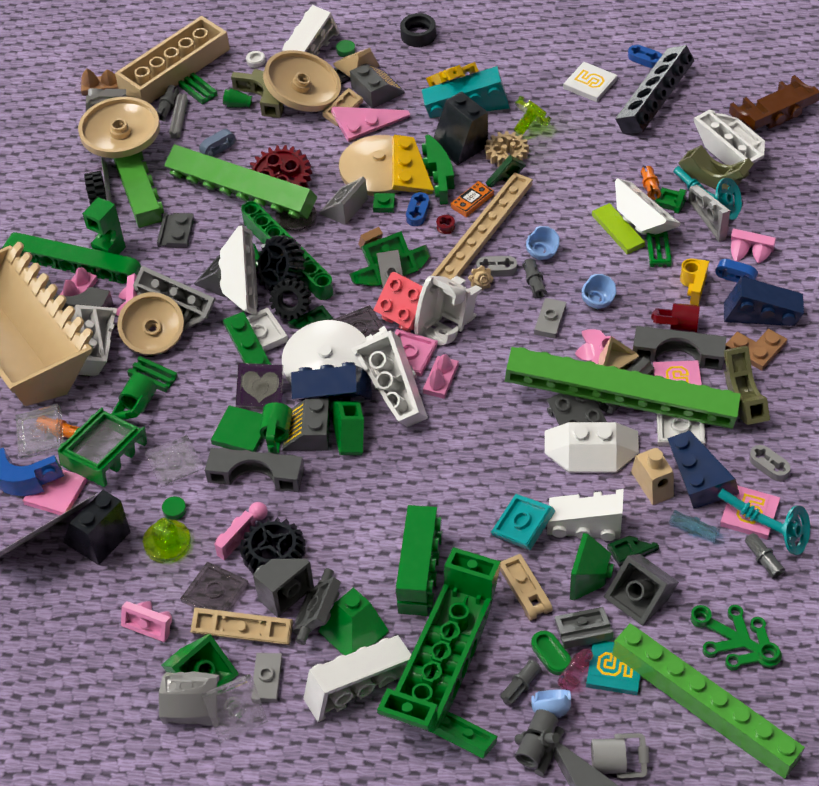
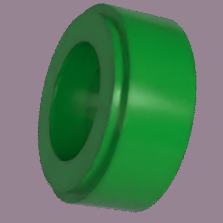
[336,40,355,57]
[162,496,187,520]

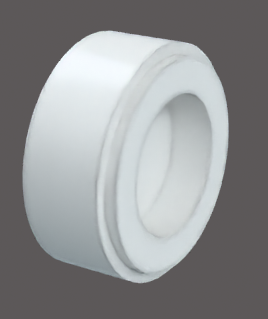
[246,51,266,68]

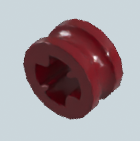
[436,215,455,234]

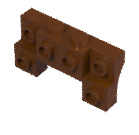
[729,75,819,130]

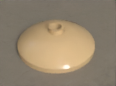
[117,292,184,356]

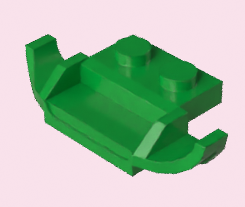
[349,231,430,286]

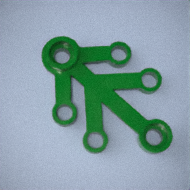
[690,605,782,671]

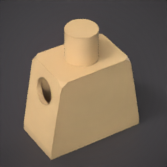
[631,448,674,505]

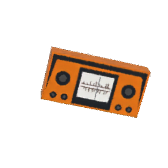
[451,181,494,217]

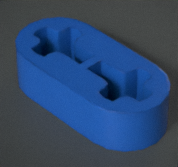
[628,45,662,68]
[406,192,430,226]
[715,259,758,283]

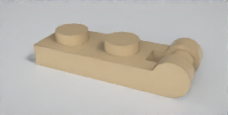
[500,553,553,621]

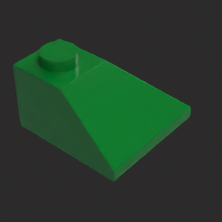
[570,533,615,601]
[318,587,389,655]
[161,634,239,693]

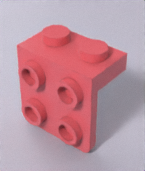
[374,272,423,332]

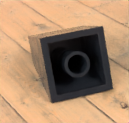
[434,91,488,166]
[63,490,131,565]

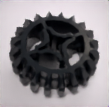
[256,235,306,293]
[240,517,306,573]

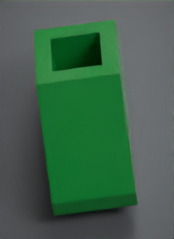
[329,400,364,455]

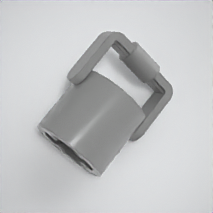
[591,732,650,778]

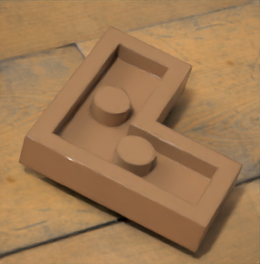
[725,328,788,371]

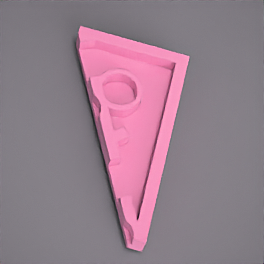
[331,107,410,142]

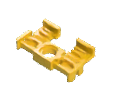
[426,62,479,87]

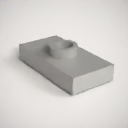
[377,250,403,288]
[534,298,566,339]
[251,653,282,703]

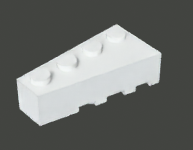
[351,331,428,427]
[303,635,411,722]

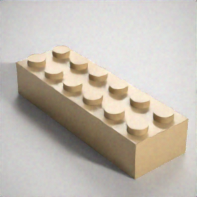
[115,16,230,104]

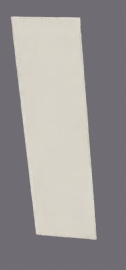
[101,157,112,202]

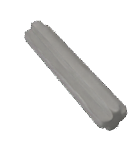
[169,94,188,139]

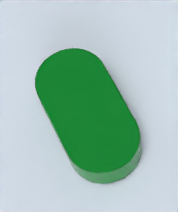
[531,631,571,675]

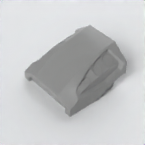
[86,88,126,111]
[159,671,219,726]

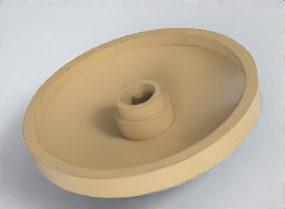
[263,50,341,112]
[78,97,160,158]
[339,135,400,196]

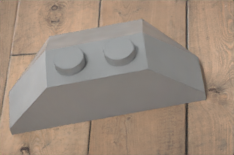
[133,266,216,331]

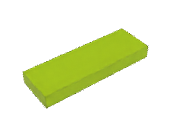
[592,203,645,254]

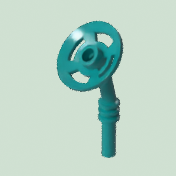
[673,166,742,220]
[717,488,810,555]

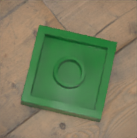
[211,405,263,452]

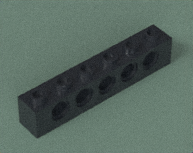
[615,45,694,135]

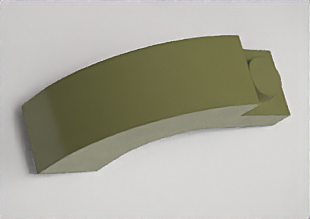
[231,69,284,118]
[678,145,754,189]
[724,346,770,425]

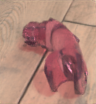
[557,649,593,691]

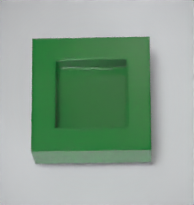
[373,193,395,213]

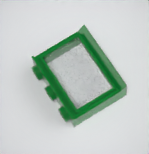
[57,407,147,487]

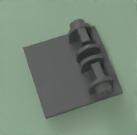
[546,393,607,426]

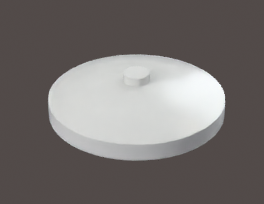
[282,320,367,385]

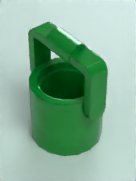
[111,374,157,420]
[259,402,293,454]

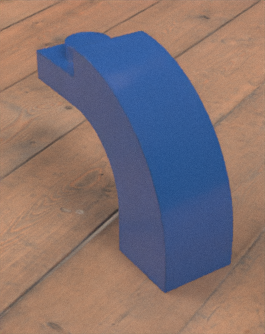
[0,448,64,496]

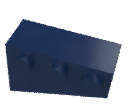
[724,276,804,326]
[291,362,372,402]
[667,430,740,509]

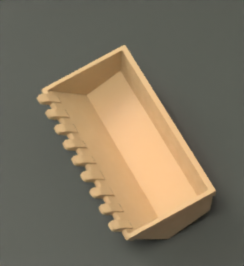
[0,242,93,406]

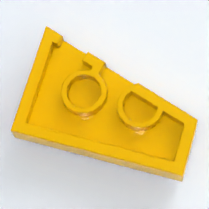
[392,135,434,194]

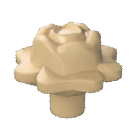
[468,265,494,290]

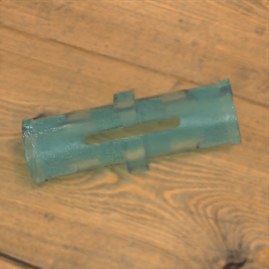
[669,510,720,543]

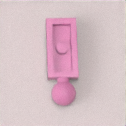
[214,502,268,560]

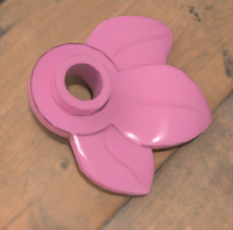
[575,329,614,364]

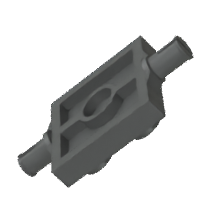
[292,568,341,645]

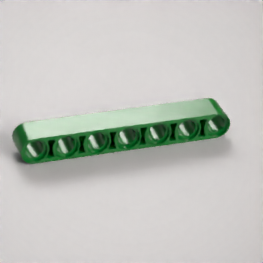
[241,201,334,300]
[1,232,141,284]

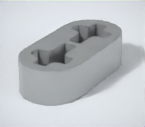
[476,256,517,277]
[749,445,790,481]

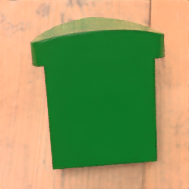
[655,187,687,214]

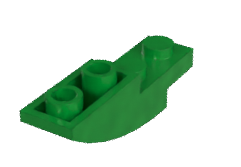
[422,134,455,205]

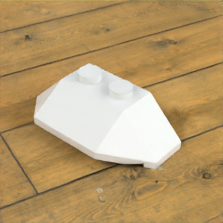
[694,110,765,165]
[615,178,681,235]
[219,226,258,315]
[545,422,639,473]

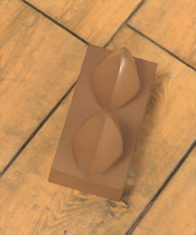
[81,68,118,95]

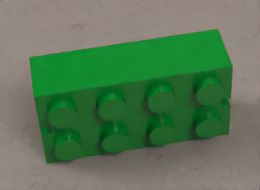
[396,505,443,616]

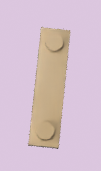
[190,607,293,646]

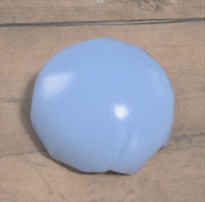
[526,226,560,260]
[581,274,617,309]
[531,690,571,718]

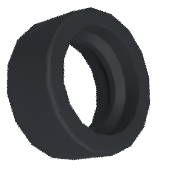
[400,13,436,47]

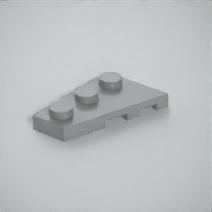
[688,185,730,242]

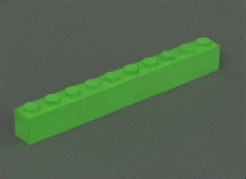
[504,347,741,429]

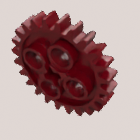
[250,145,313,188]

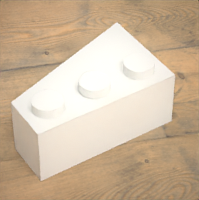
[282,5,340,56]
[71,305,117,376]
[547,489,624,541]

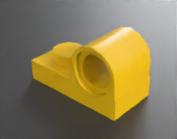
[680,258,709,306]

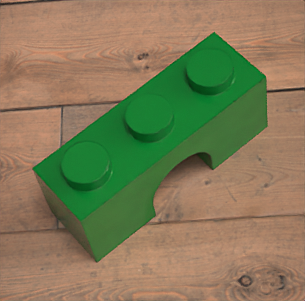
[82,197,126,255]

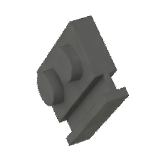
[157,213,194,248]
[554,607,613,649]

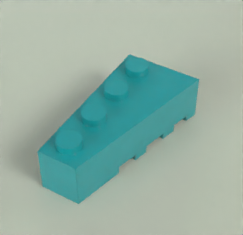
[422,66,510,118]

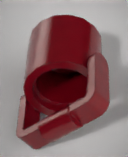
[651,303,700,333]

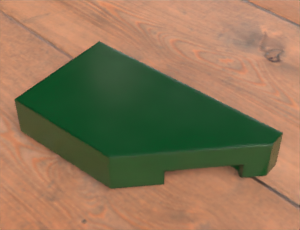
[485,155,526,187]
[288,305,334,329]
[607,536,659,567]

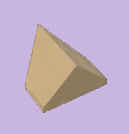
[333,48,380,77]
[598,336,639,370]

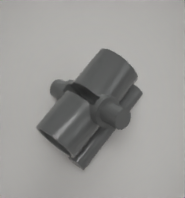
[515,709,565,777]

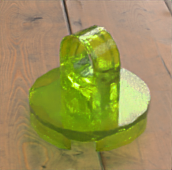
[514,96,552,135]
[142,517,191,563]

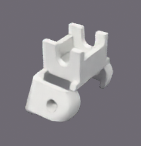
[414,276,482,345]

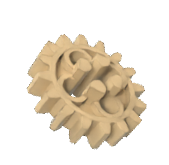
[485,131,529,167]

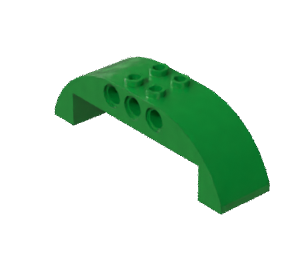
[377,547,501,732]

